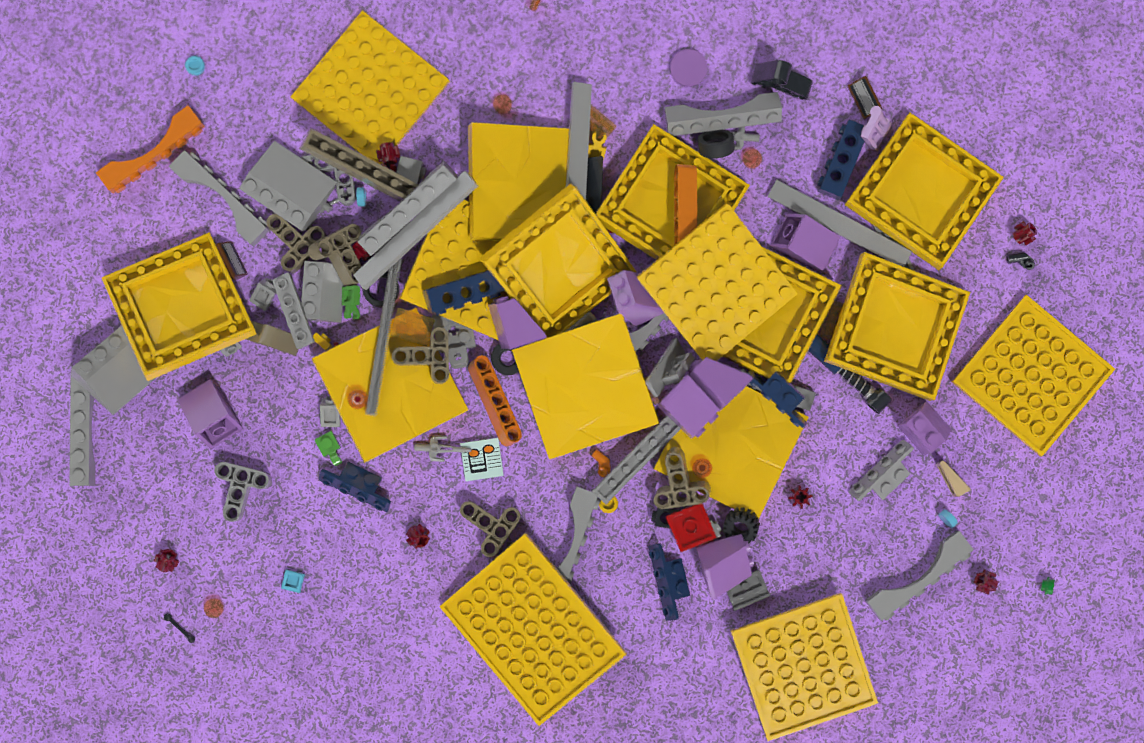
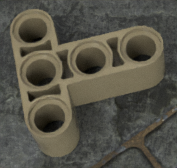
[266,214,327,273]
[308,224,361,286]
[246,321,299,356]
[391,327,449,384]
[654,447,711,509]
[460,502,521,557]

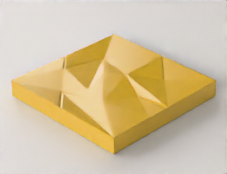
[844,112,1004,271]
[468,122,569,241]
[595,124,750,260]
[480,184,637,339]
[101,232,256,381]
[723,246,841,384]
[824,252,971,401]
[312,308,468,463]
[512,314,659,460]
[653,386,809,518]

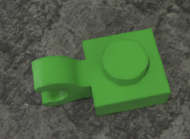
[342,285,360,320]
[315,431,343,466]

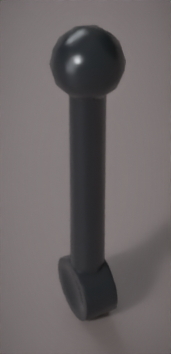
[164,613,195,643]

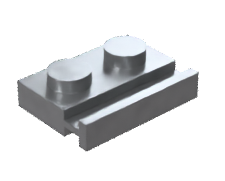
[727,569,770,611]

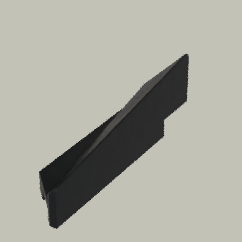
[586,156,604,214]

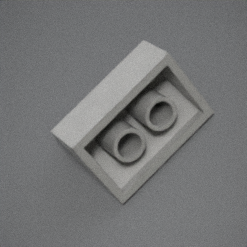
[301,261,344,323]

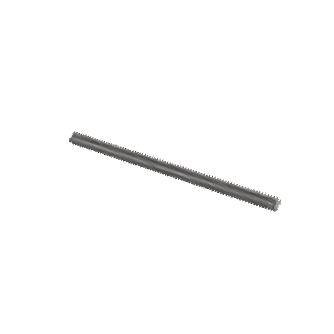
[365,226,405,416]

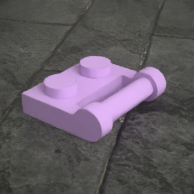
[861,106,891,152]

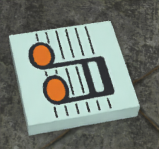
[460,438,504,481]

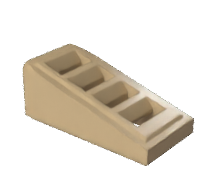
[936,460,971,497]

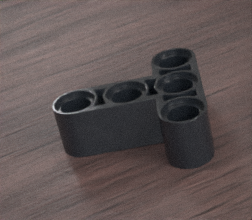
[751,60,813,100]

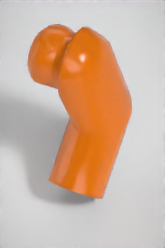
[591,449,611,477]

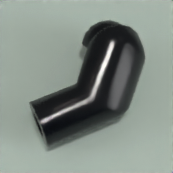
[1006,252,1035,270]

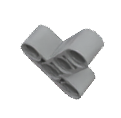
[214,462,272,522]

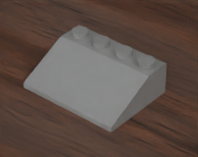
[239,141,338,231]
[71,326,156,415]

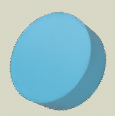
[185,56,205,76]
[356,187,366,207]
[938,510,958,528]

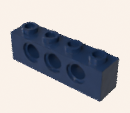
[817,119,865,201]
[422,270,505,316]

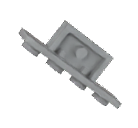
[273,273,315,349]
[646,338,694,397]
[848,440,914,501]

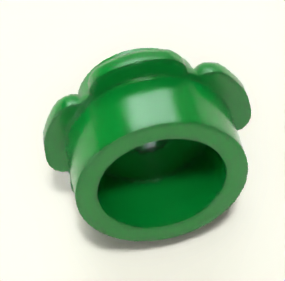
[1041,577,1055,595]

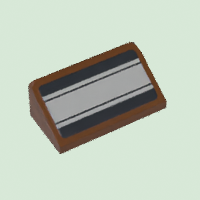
[847,76,882,120]
[216,241,248,280]

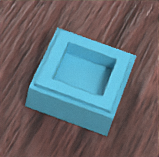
[281,569,305,593]

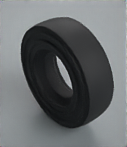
[491,343,521,376]

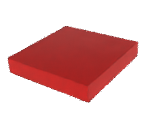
[666,503,717,552]

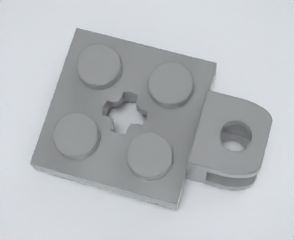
[432,315,476,369]

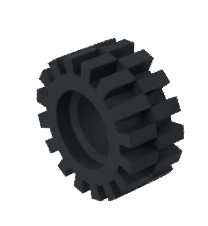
[723,507,760,544]

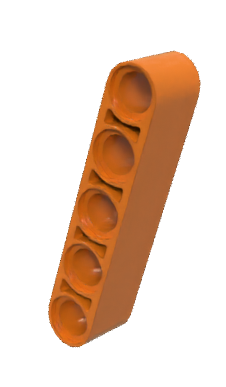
[674,164,697,246]
[468,355,522,447]

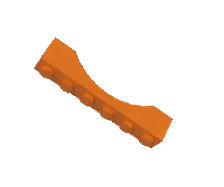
[96,105,205,194]

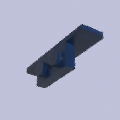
[747,370,807,428]
[319,462,391,512]
[648,543,691,621]

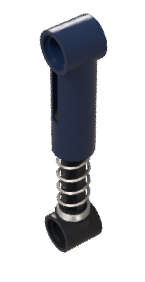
[795,328,892,414]

